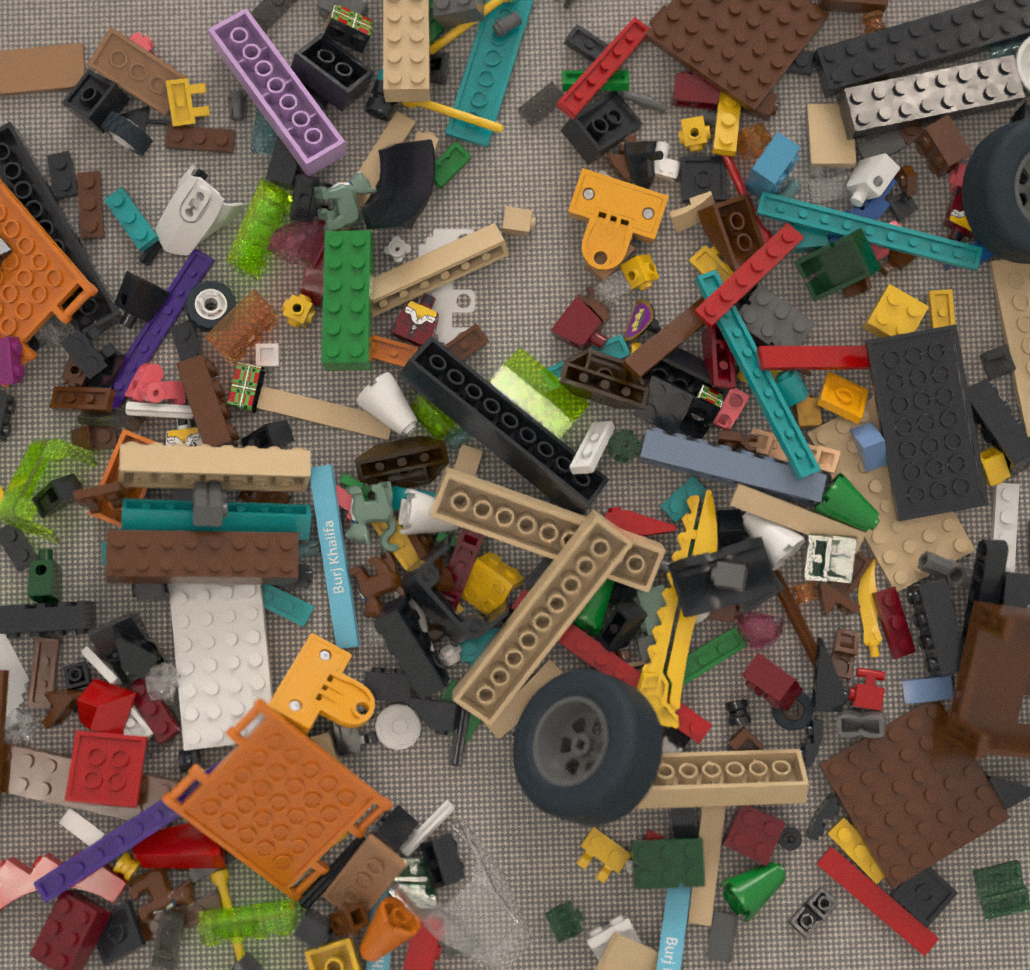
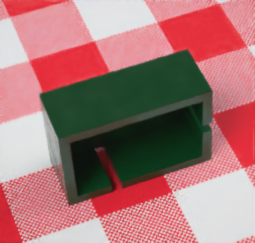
[794,228,881,302]
[630,836,705,890]

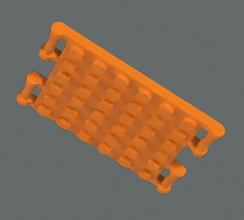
[0,179,98,388]
[162,698,393,902]

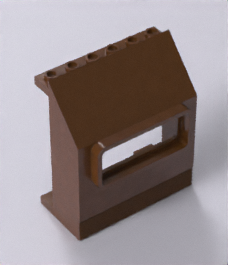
[944,601,1030,759]

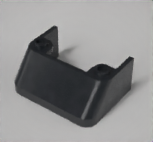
[401,535,510,644]

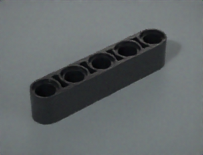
[962,539,1009,645]

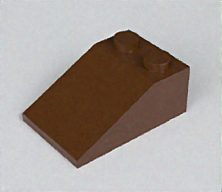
[697,194,764,271]

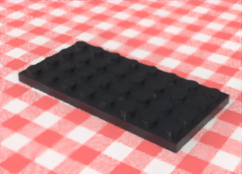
[864,324,989,521]

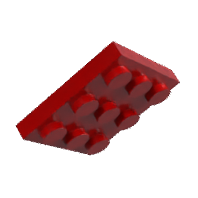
[65,730,148,808]

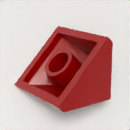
[77,678,137,734]

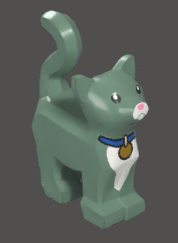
[314,172,377,231]
[346,481,399,553]

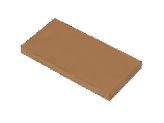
[87,26,189,116]
[0,43,86,97]
[322,834,408,915]

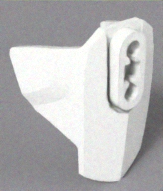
[155,164,244,255]

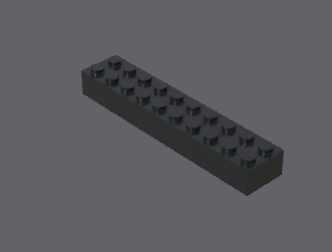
[813,0,1030,99]
[0,122,123,334]
[398,336,610,515]

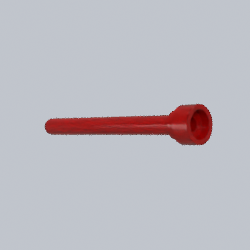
[721,155,773,243]

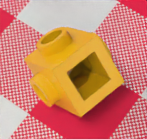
[678,116,711,152]
[620,254,660,291]
[282,294,316,329]

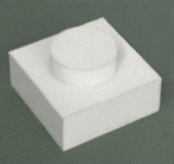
[256,343,280,367]

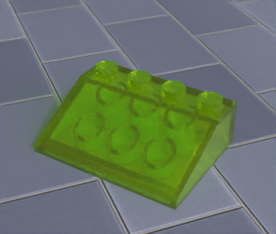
[197,898,296,947]

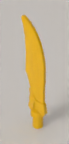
[858,559,882,658]

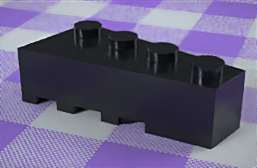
[968,378,1030,480]
[373,593,450,699]
[0,600,97,638]

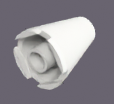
[356,372,418,436]
[398,489,459,535]
[742,512,805,571]

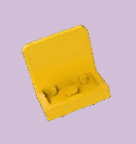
[461,552,525,616]

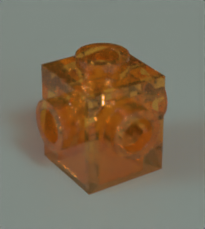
[736,123,773,160]

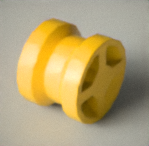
[113,851,141,881]

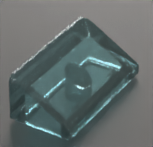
[250,108,278,156]

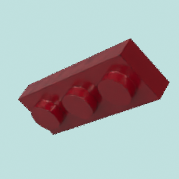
[871,586,916,659]
[127,675,181,745]

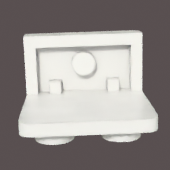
[586,914,641,961]

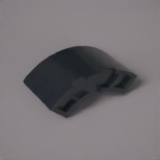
[361,139,436,229]
[667,537,778,618]

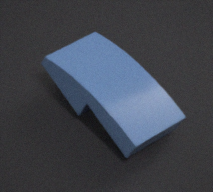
[902,674,954,704]

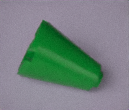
[813,472,880,532]
[572,578,615,636]
[719,862,786,922]

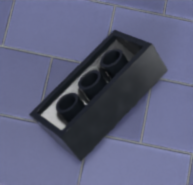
[642,347,730,419]

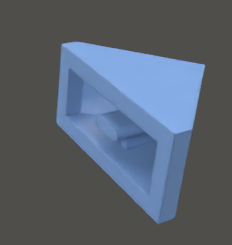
[850,422,887,472]

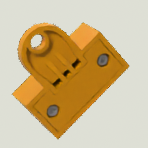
[568,168,669,271]
[261,633,375,736]

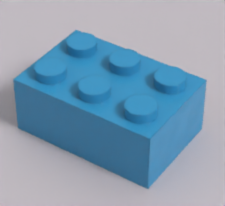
[744,132,800,199]

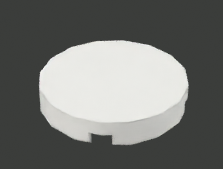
[375,704,422,750]

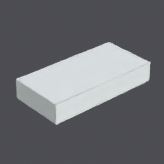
[81,646,122,685]

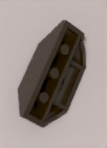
[559,348,650,410]
[354,435,449,488]

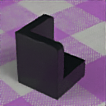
[979,344,1016,380]

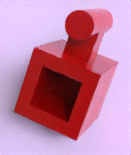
[847,667,885,711]

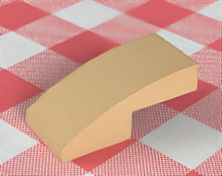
[670,191,715,233]

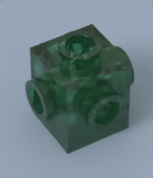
[607,429,641,463]
[545,901,584,943]

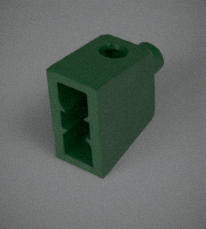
[28,549,63,604]

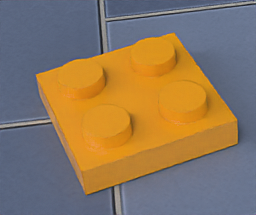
[817,371,869,424]

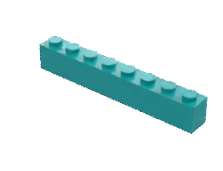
[121,498,312,541]

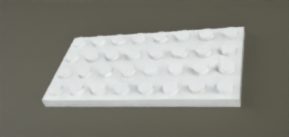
[168,584,273,750]

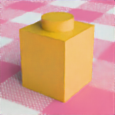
[980,447,1011,486]

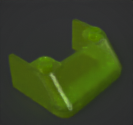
[0,439,98,544]

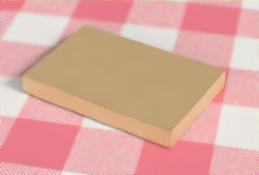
[806,104,856,167]
[595,932,659,970]

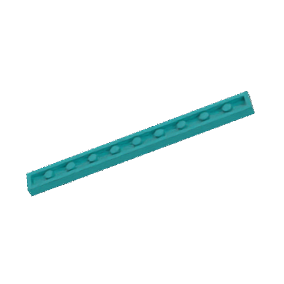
[756,191,983,272]
[694,270,821,481]

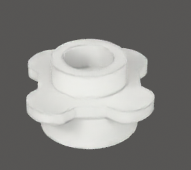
[384,236,411,263]
[439,645,462,666]

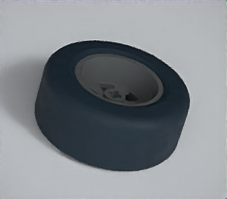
[962,118,1030,264]
[513,669,663,826]

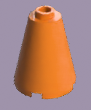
[359,897,420,962]

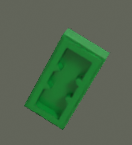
[434,141,472,189]

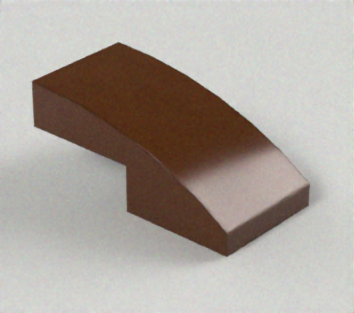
[238,491,292,504]
[830,628,860,680]

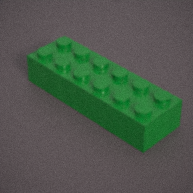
[321,230,374,371]

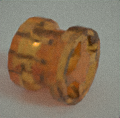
[861,10,887,34]
[792,581,819,604]

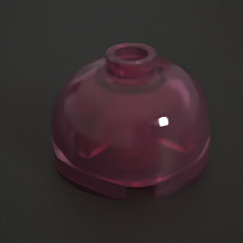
[737,612,785,650]

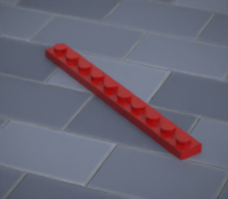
[511,589,712,744]

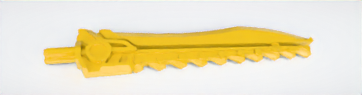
[637,490,717,729]

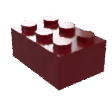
[29,890,112,970]

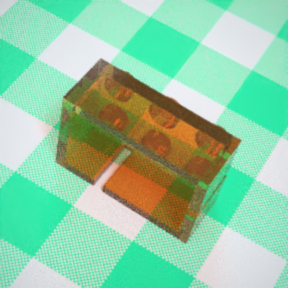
[205,289,279,364]

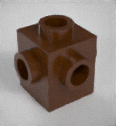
[327,902,370,939]

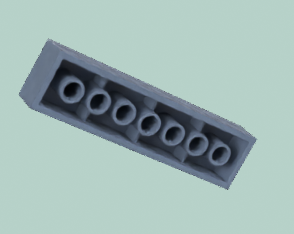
[637,428,827,506]

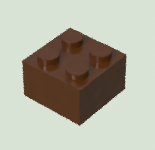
[915,115,973,178]

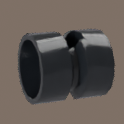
[364,80,398,122]

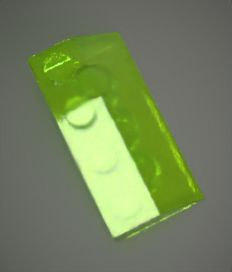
[225,177,292,280]
[489,347,590,439]

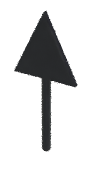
[120,105,189,132]

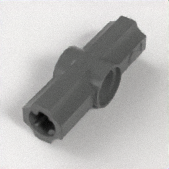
[918,550,973,590]

